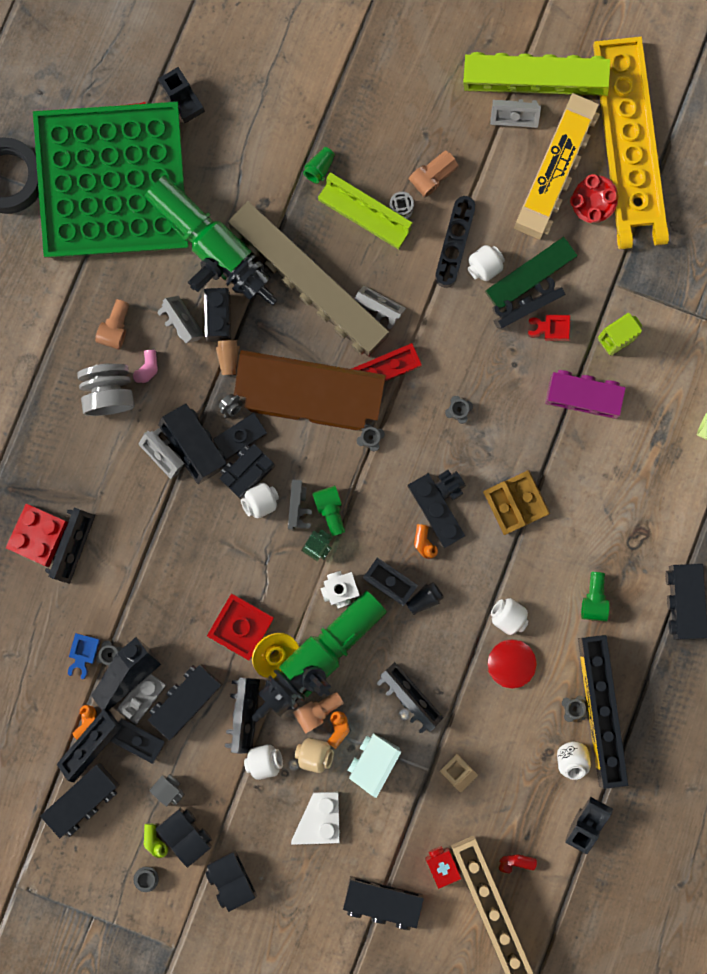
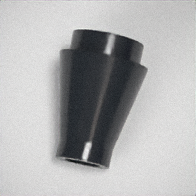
[406,582,444,615]

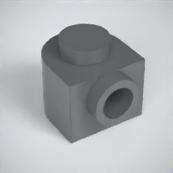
[149,774,185,807]

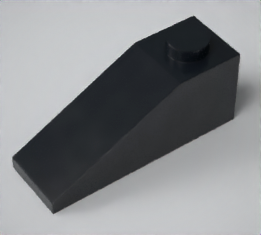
[91,637,161,711]

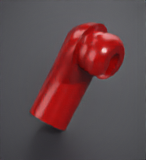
[499,854,537,874]

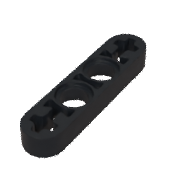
[435,196,476,288]

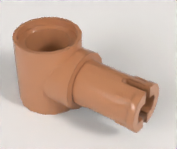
[95,299,129,350]
[293,692,344,734]

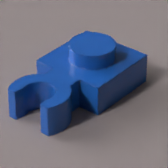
[68,633,100,679]

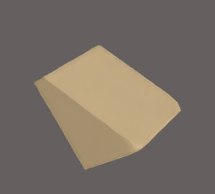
[440,754,478,792]

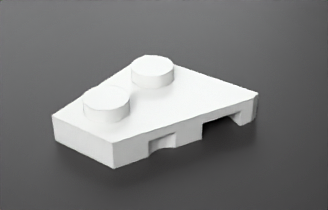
[291,792,340,845]

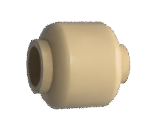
[295,738,334,773]

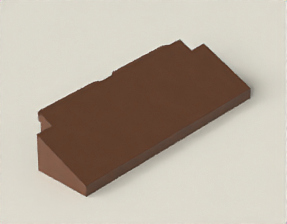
[234,350,386,430]

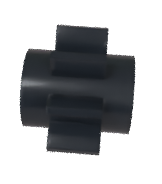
[435,470,466,500]

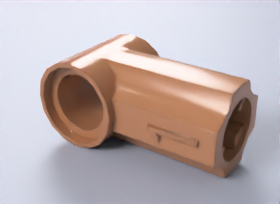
[409,150,459,198]

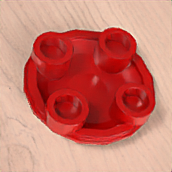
[570,174,619,223]
[487,639,537,689]

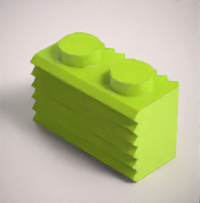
[598,312,642,356]

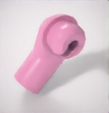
[133,350,158,383]

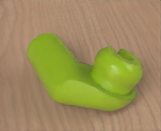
[144,823,169,858]

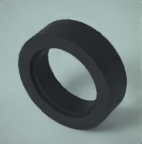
[0,137,39,214]

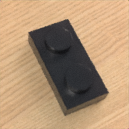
[111,718,166,764]

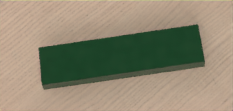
[485,236,578,311]

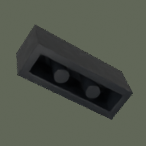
[158,403,227,485]
[665,564,707,639]
[148,665,223,741]
[40,763,120,839]
[343,876,424,930]

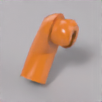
[414,524,438,559]
[72,705,97,740]
[327,711,350,749]

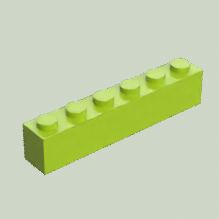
[463,52,611,96]

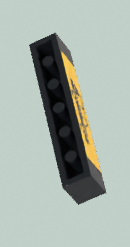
[578,635,629,789]

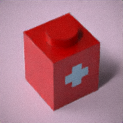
[425,846,461,889]

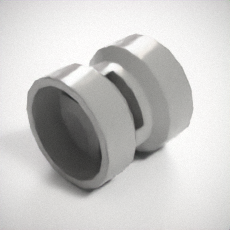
[389,192,414,220]

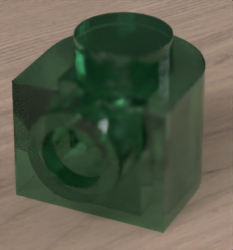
[301,529,333,562]

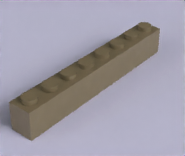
[228,201,389,357]

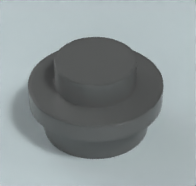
[133,866,159,892]

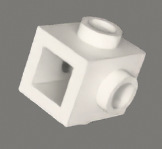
[321,571,359,608]

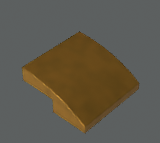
[483,470,551,535]

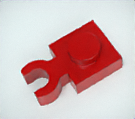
[528,315,571,341]

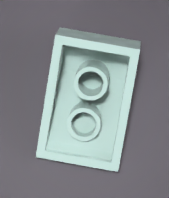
[347,733,401,798]

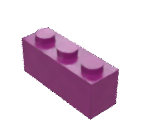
[545,370,626,419]

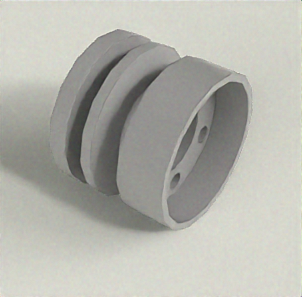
[77,363,135,416]

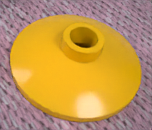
[252,633,299,678]

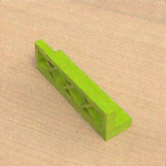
[318,172,412,250]

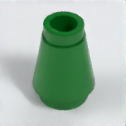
[303,147,335,184]

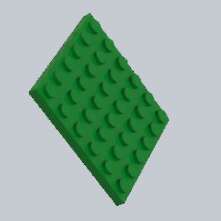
[33,102,189,258]

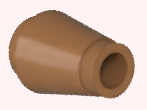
[215,340,240,375]

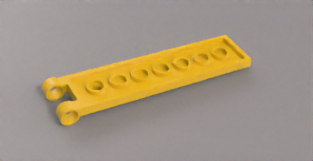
[593,36,669,249]

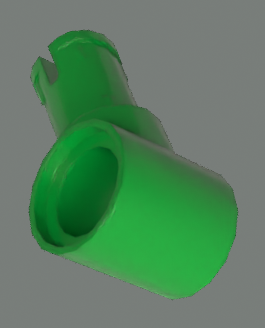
[312,485,345,536]
[581,572,609,622]

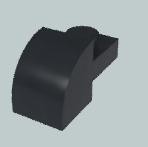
[158,67,205,124]
[565,797,613,854]

